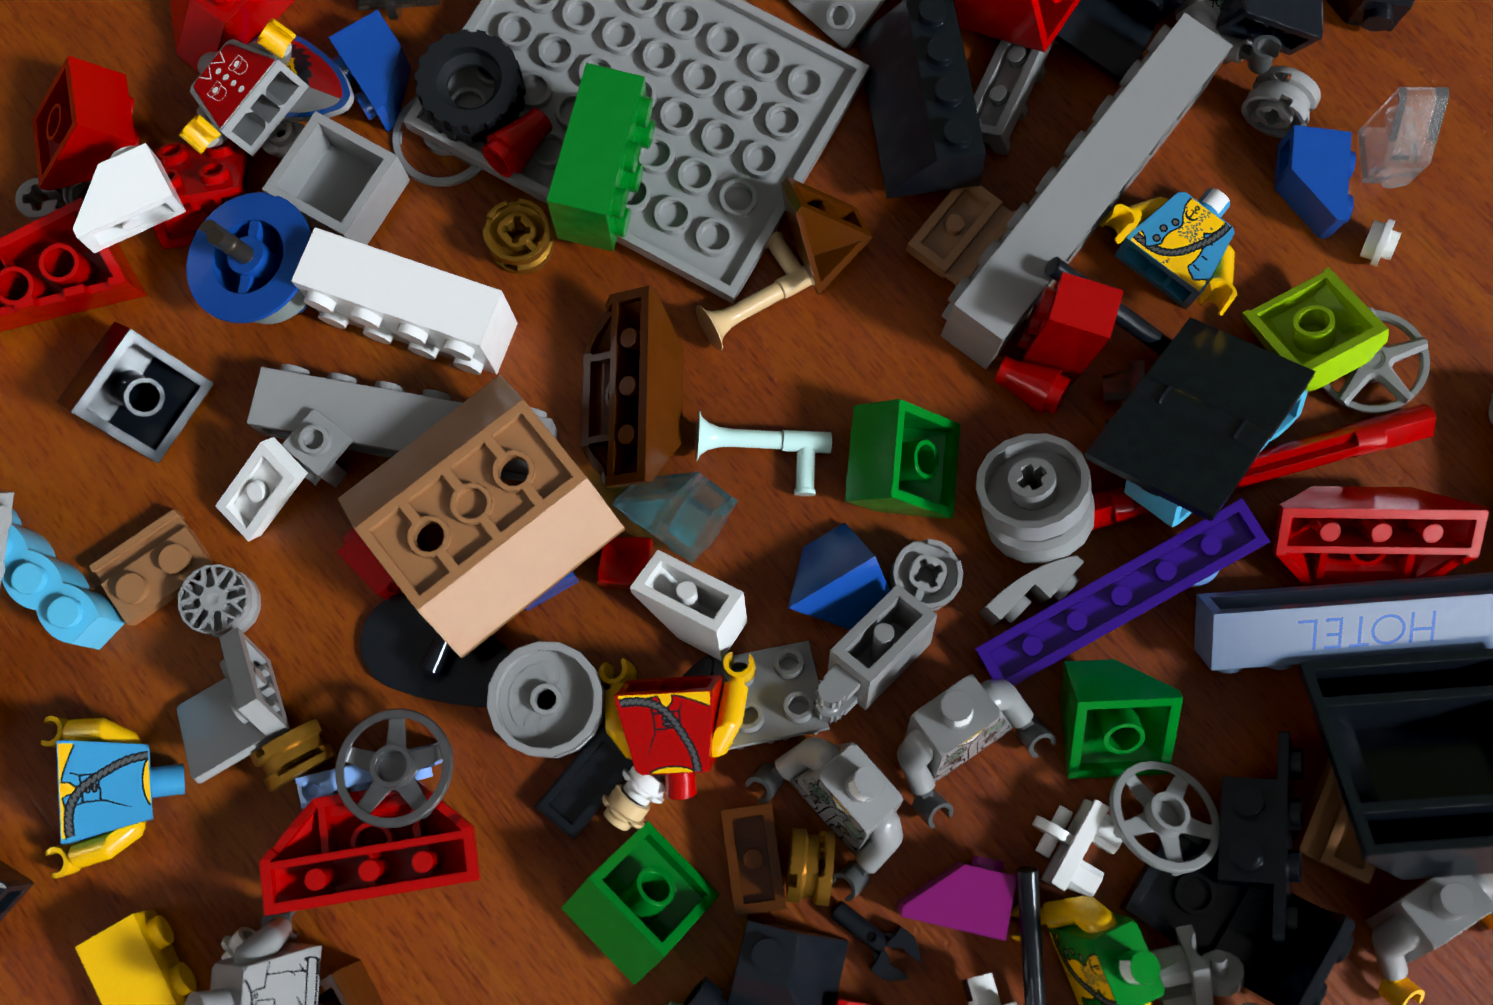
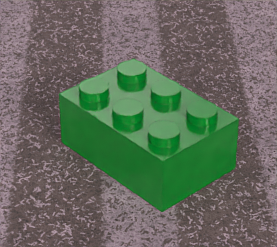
[546,63,655,252]

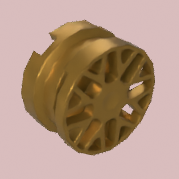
[483,198,555,275]
[249,719,336,792]
[786,828,835,906]

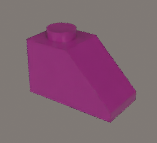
[896,855,1017,941]

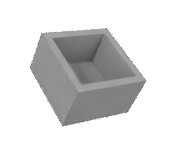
[262,111,410,245]

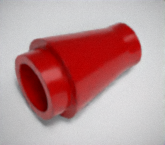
[482,108,553,178]
[994,356,1072,415]

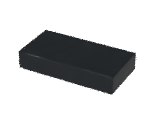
[535,727,634,840]

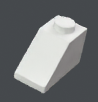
[73,143,186,253]
[630,550,747,661]

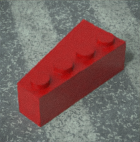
[0,198,147,332]

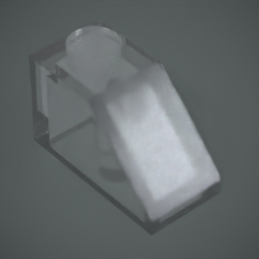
[1358,87,1449,188]

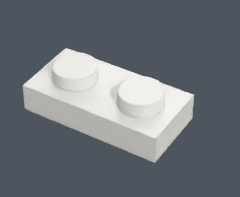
[215,437,308,541]

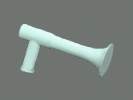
[695,411,832,496]

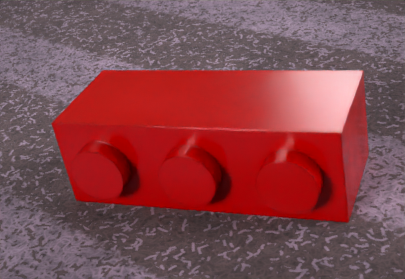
[1016,272,1124,383]

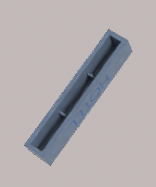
[1194,572,1493,674]

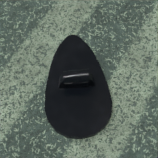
[360,593,511,707]

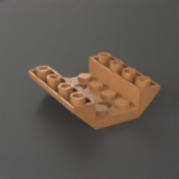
[338,375,625,658]

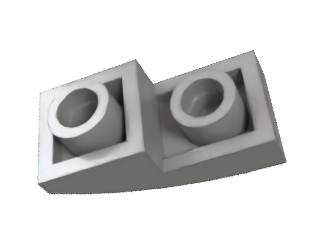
[978,555,1084,626]

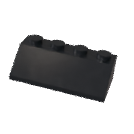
[857,0,986,199]

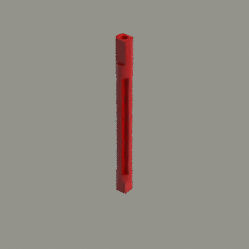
[1092,404,1436,530]

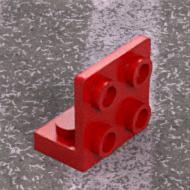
[153,138,248,249]

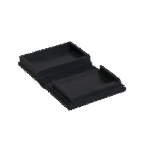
[1084,317,1316,521]

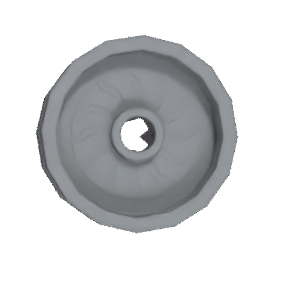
[976,433,1095,564]
[487,641,606,758]

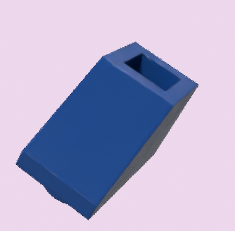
[328,10,412,132]
[1274,125,1356,239]

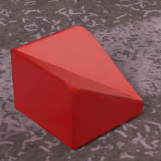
[596,537,654,590]

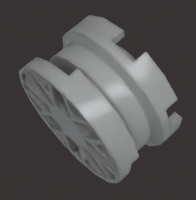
[1241,66,1321,139]
[889,539,964,611]
[178,564,261,638]

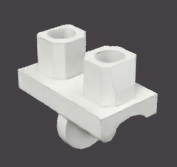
[1032,799,1123,897]

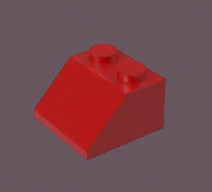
[32,55,139,191]

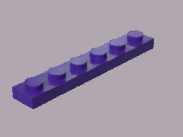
[974,498,1270,686]

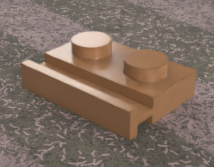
[906,185,1016,288]
[89,509,219,626]
[1292,757,1376,884]

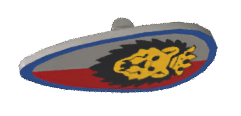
[247,36,354,121]

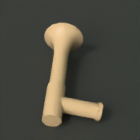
[696,231,813,351]

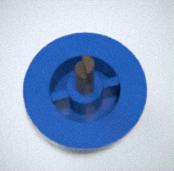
[186,192,311,324]

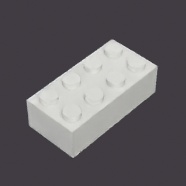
[291,227,518,375]

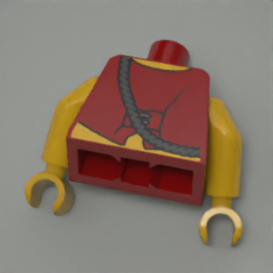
[599,652,757,800]

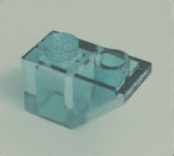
[613,472,738,564]

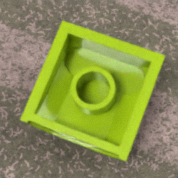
[1242,267,1389,391]

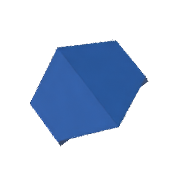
[788,523,890,630]

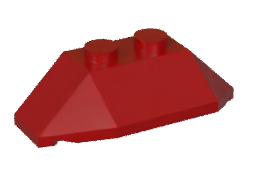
[170,0,295,75]
[1272,486,1489,586]
[259,781,481,916]

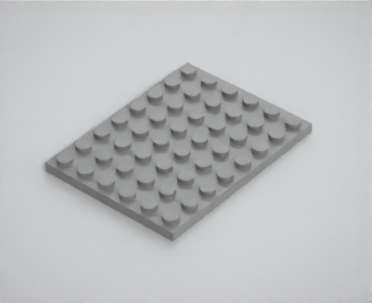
[403,0,869,304]

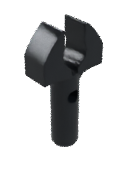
[830,901,920,981]

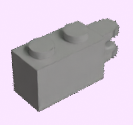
[814,584,937,724]

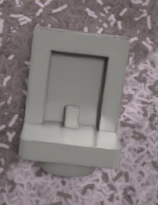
[282,409,353,488]

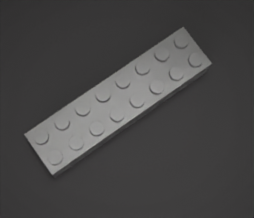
[940,13,1233,369]

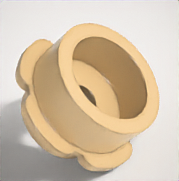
[602,784,650,831]

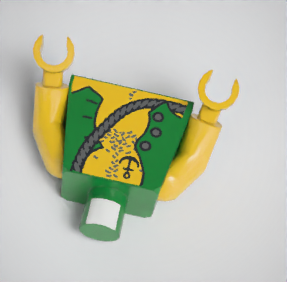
[1010,895,1165,1005]

